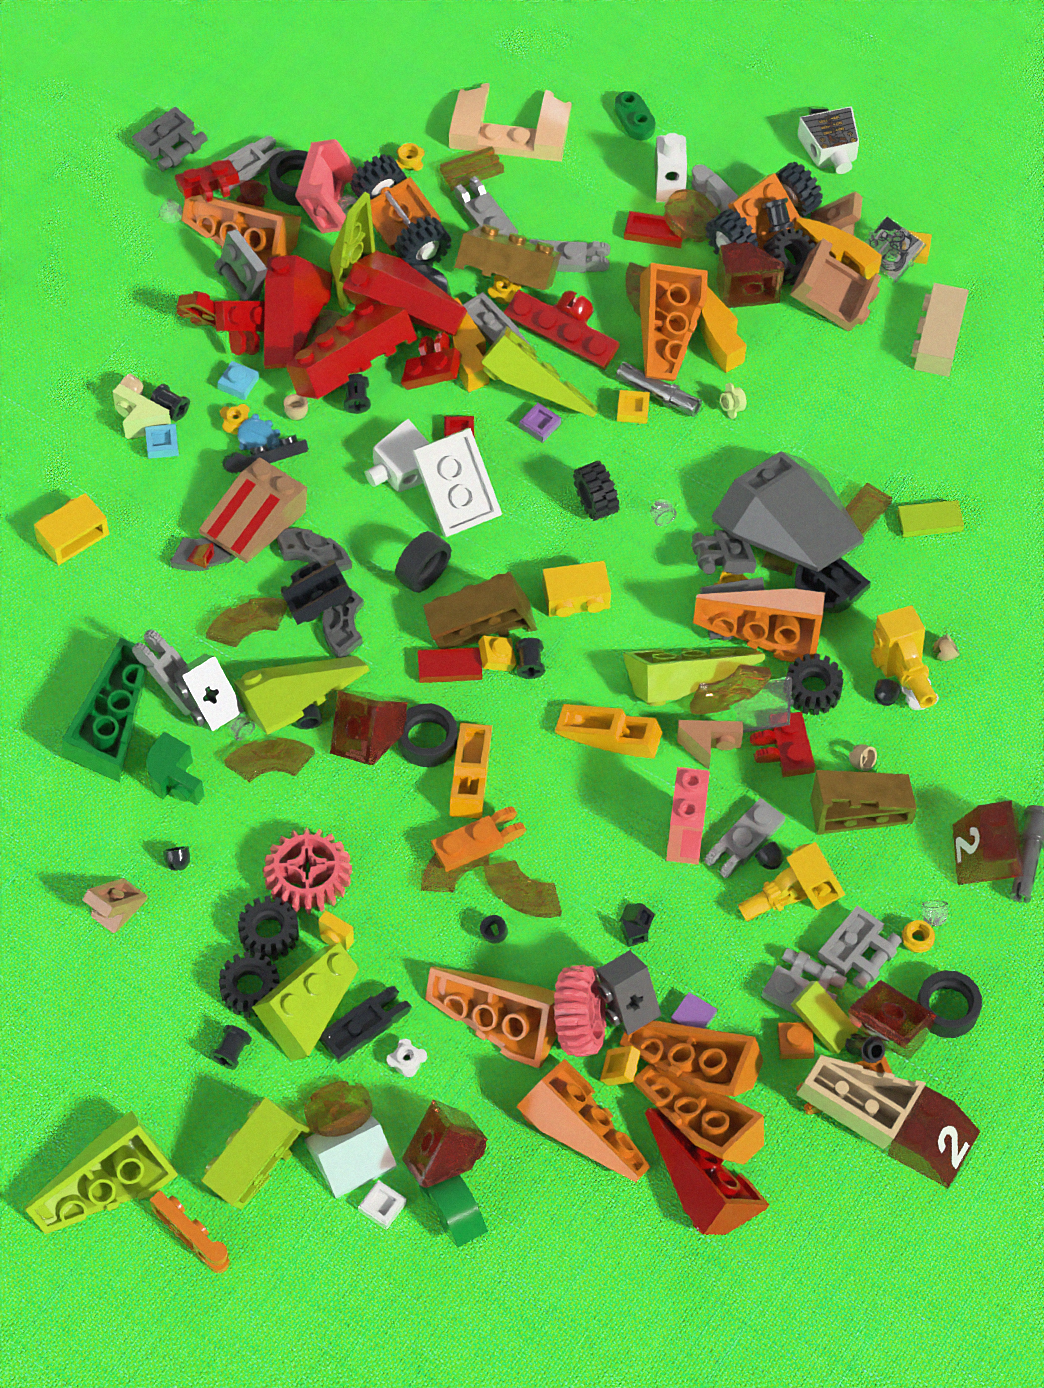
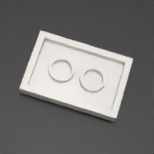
[412,428,502,537]

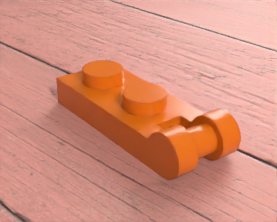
[150,1190,230,1273]

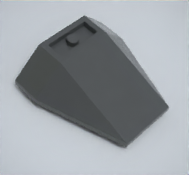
[712,451,864,572]

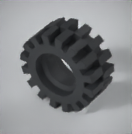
[762,228,815,286]
[573,460,620,521]
[784,653,844,715]
[238,896,299,961]
[219,951,280,1018]

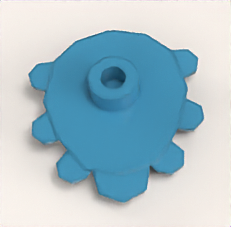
[237,414,281,451]

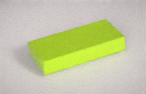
[897,500,964,538]
[790,981,859,1054]

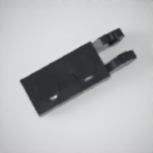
[221,434,309,474]
[318,986,412,1064]

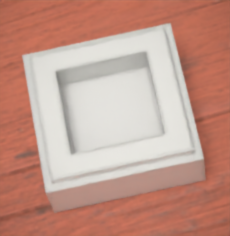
[358,1180,407,1230]

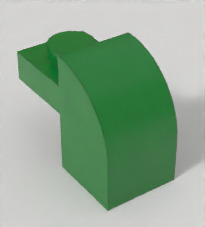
[147,732,204,805]
[419,1169,488,1248]

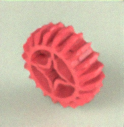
[263,827,352,915]
[553,965,607,1057]

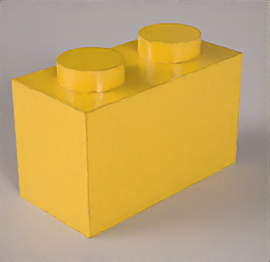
[34,493,109,566]
[542,561,611,617]

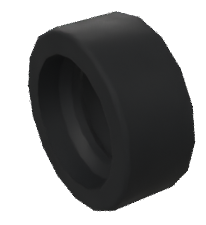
[269,150,308,206]
[395,531,452,593]
[397,703,458,767]
[916,970,982,1038]

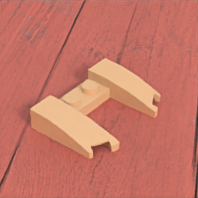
[449,83,572,162]

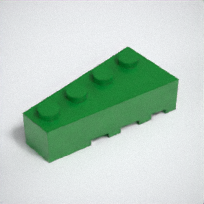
[62,638,148,783]

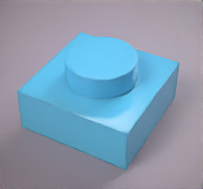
[217,361,259,400]
[145,424,179,459]

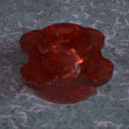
[236,180,268,207]

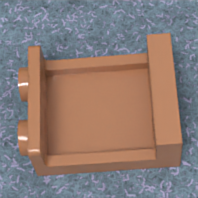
[790,238,881,332]

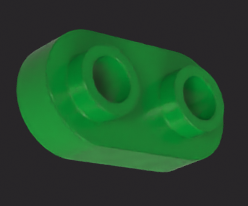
[615,91,656,141]

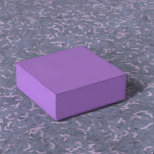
[519,402,561,443]
[671,992,717,1029]

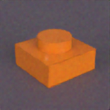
[777,1022,814,1059]

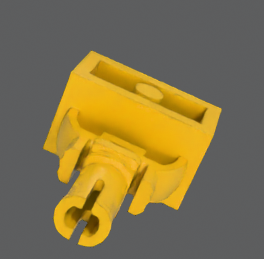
[871,605,937,708]
[737,842,846,922]

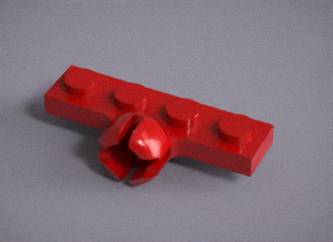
[504,289,620,370]

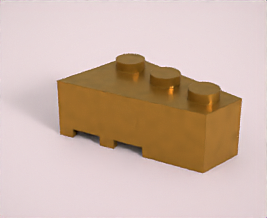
[454,224,561,290]
[423,572,537,649]
[810,770,917,835]

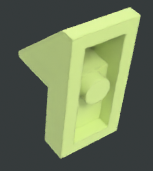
[112,383,171,439]

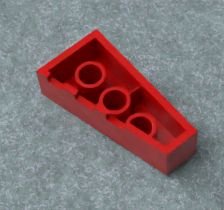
[286,301,417,399]

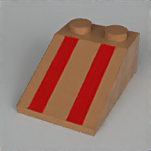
[199,457,307,563]

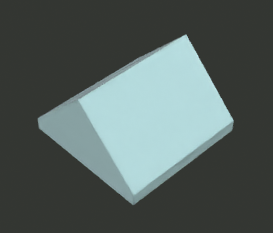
[304,1109,397,1199]

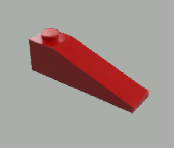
[342,251,467,336]
[264,255,332,369]
[645,1108,770,1235]

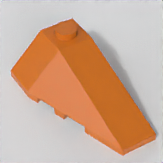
[181,195,301,267]
[639,263,708,381]
[693,588,825,662]
[425,966,558,1068]
[619,1020,764,1097]
[516,1059,651,1183]
[633,1063,764,1165]

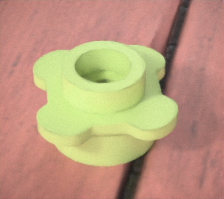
[720,383,746,419]

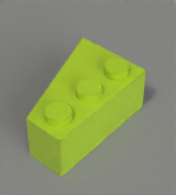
[252,942,359,1061]
[201,1097,314,1210]

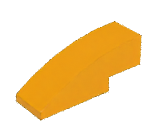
[795,217,882,279]
[698,286,747,373]
[451,298,489,393]
[555,704,662,759]
[450,723,492,819]

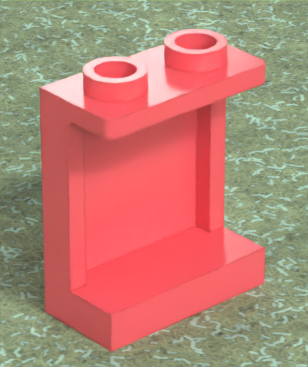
[295,139,358,234]
[666,767,710,865]

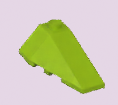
[329,192,375,310]
[481,326,598,417]
[623,647,765,706]
[234,656,369,735]
[24,1110,178,1234]

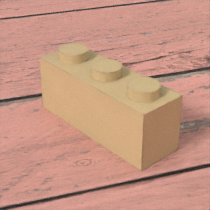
[911,283,969,377]

